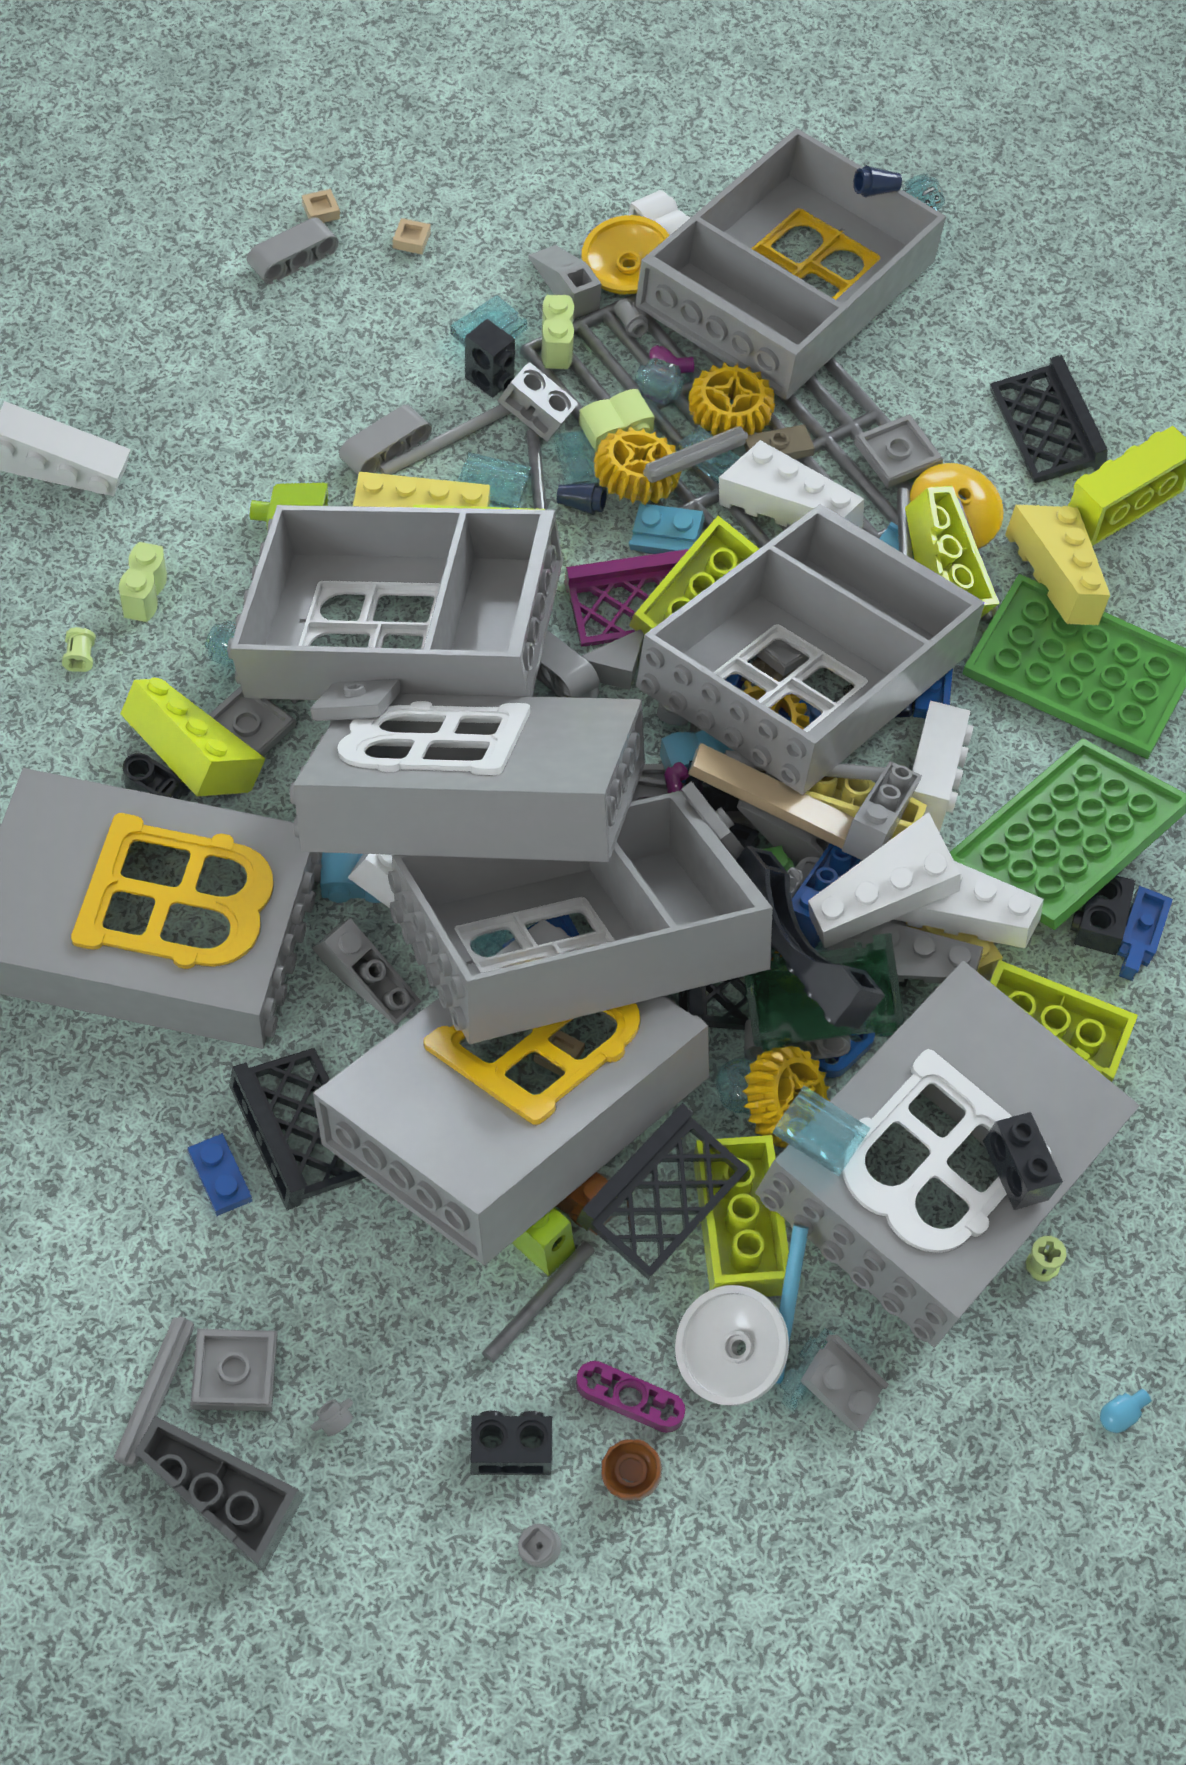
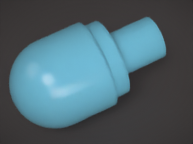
[1100,1389,1151,1433]

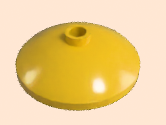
[581,215,670,294]
[910,463,1004,549]

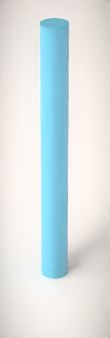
[776,1225,809,1384]

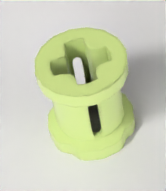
[62,627,96,672]
[1026,1236,1067,1282]

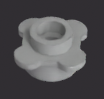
[311,1398,353,1436]

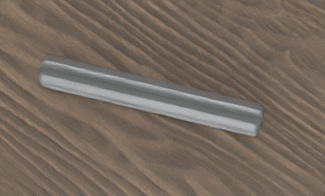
[643,426,748,483]
[114,1316,194,1467]

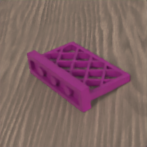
[564,549,689,647]

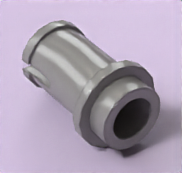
[614,298,648,338]

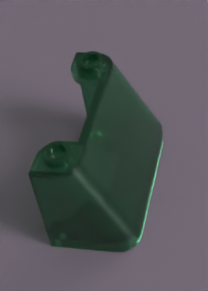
[745,933,904,1052]

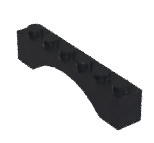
[736,846,885,1029]

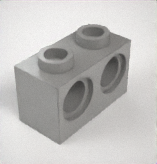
[498,362,579,442]

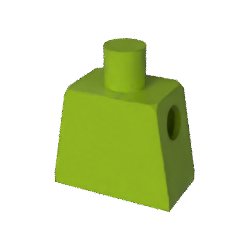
[250,483,329,534]
[512,1207,575,1276]

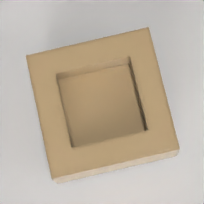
[301,189,340,223]
[393,218,431,255]
[534,1030,585,1077]

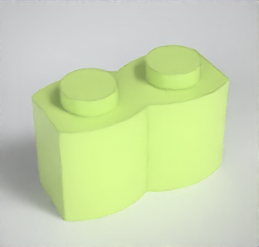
[541,295,574,369]
[579,389,655,452]
[119,542,167,622]

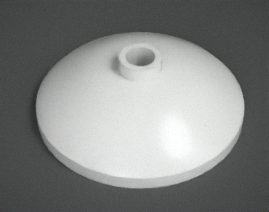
[675,1285,789,1406]

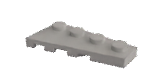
[825,922,983,984]

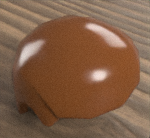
[601,1439,662,1501]

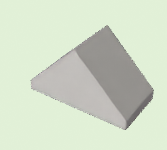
[582,629,644,690]

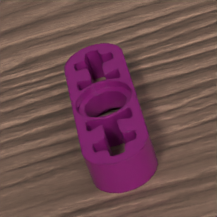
[576,1361,685,1433]

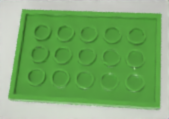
[962,574,1186,760]
[950,738,1186,930]

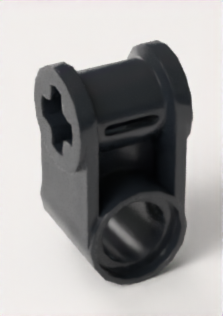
[122,753,191,799]

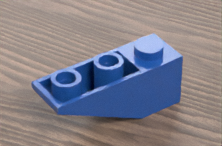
[792,843,862,949]

